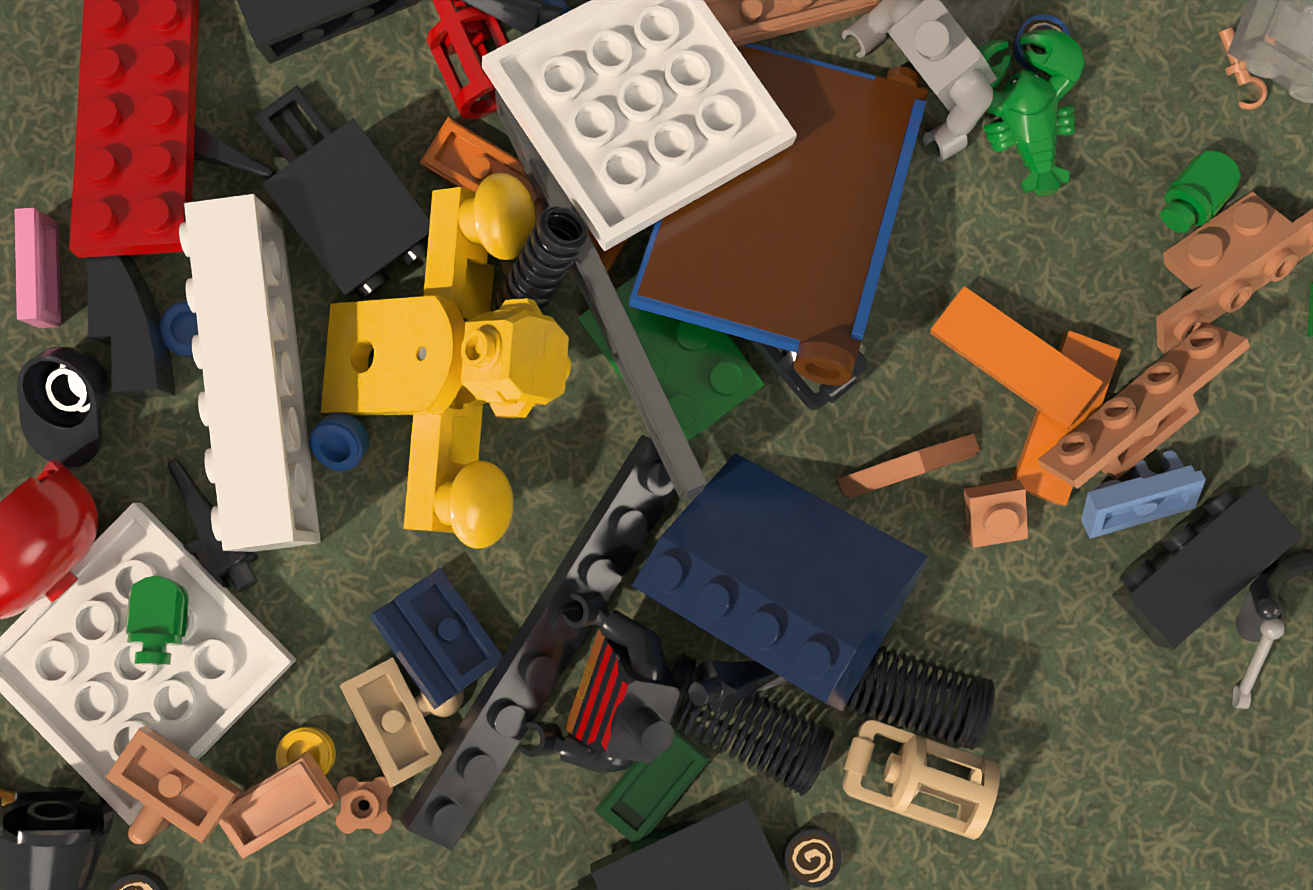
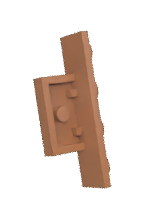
[1156,192,1313,355]
[1038,322,1250,489]

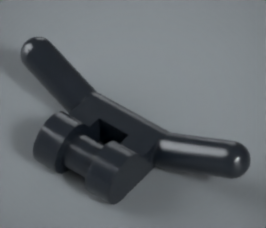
[1236,549,1313,642]

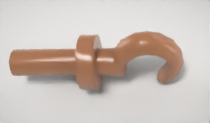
[1219,27,1268,110]

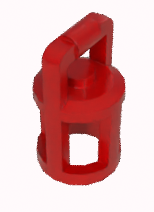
[426,0,510,119]

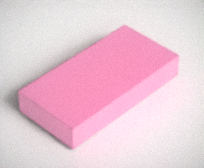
[15,208,61,328]

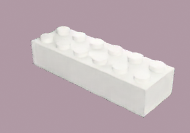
[179,194,321,552]

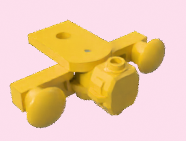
[320,173,571,549]

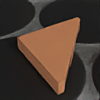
[838,433,980,498]

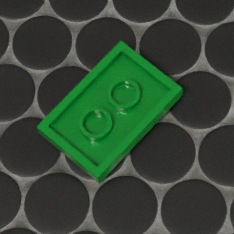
[577,274,764,442]

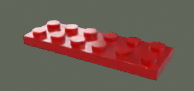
[69,0,199,258]

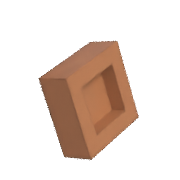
[964,479,1028,548]

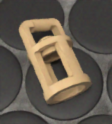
[843,719,1000,840]

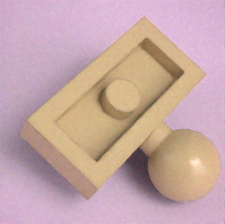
[340,657,464,787]

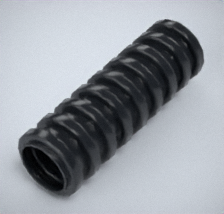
[492,206,588,314]

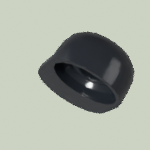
[17,347,110,468]

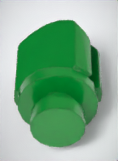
[1160,150,1241,233]
[125,576,189,665]

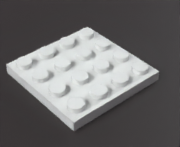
[482,0,797,251]
[0,502,297,826]

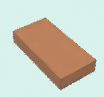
[219,751,340,859]

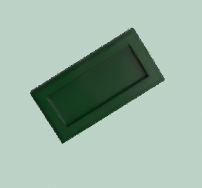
[594,724,710,843]

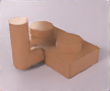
[105,725,241,844]

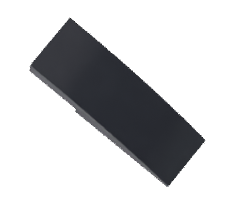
[87,255,175,398]

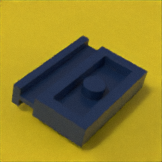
[369,568,503,710]

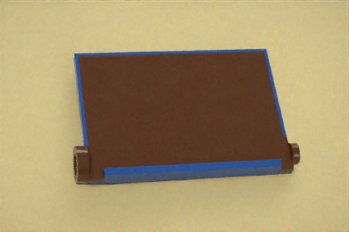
[629,43,929,385]

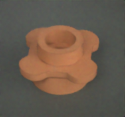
[336,776,393,834]

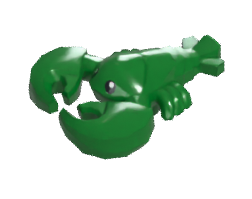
[977,29,1085,197]

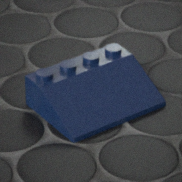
[632,453,930,711]

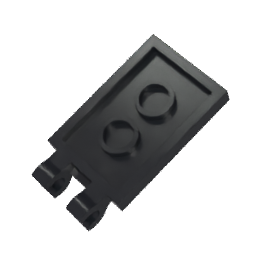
[570,791,790,890]

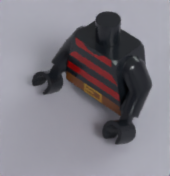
[519,590,680,773]

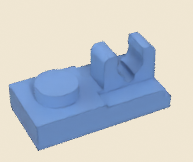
[1081,451,1206,539]

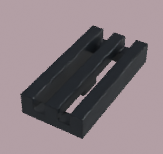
[254,85,333,164]

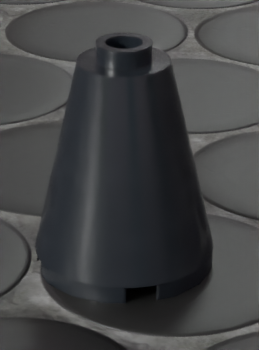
[0,787,114,890]

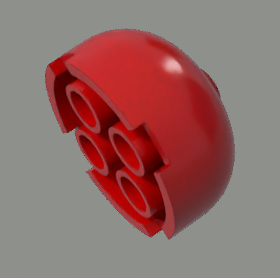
[0,458,98,620]

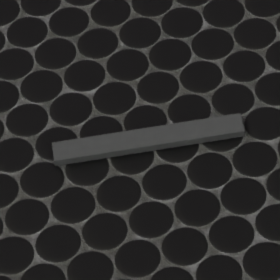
[495,90,707,501]

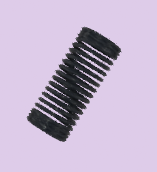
[809,646,995,750]
[669,652,835,796]

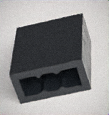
[262,118,430,298]

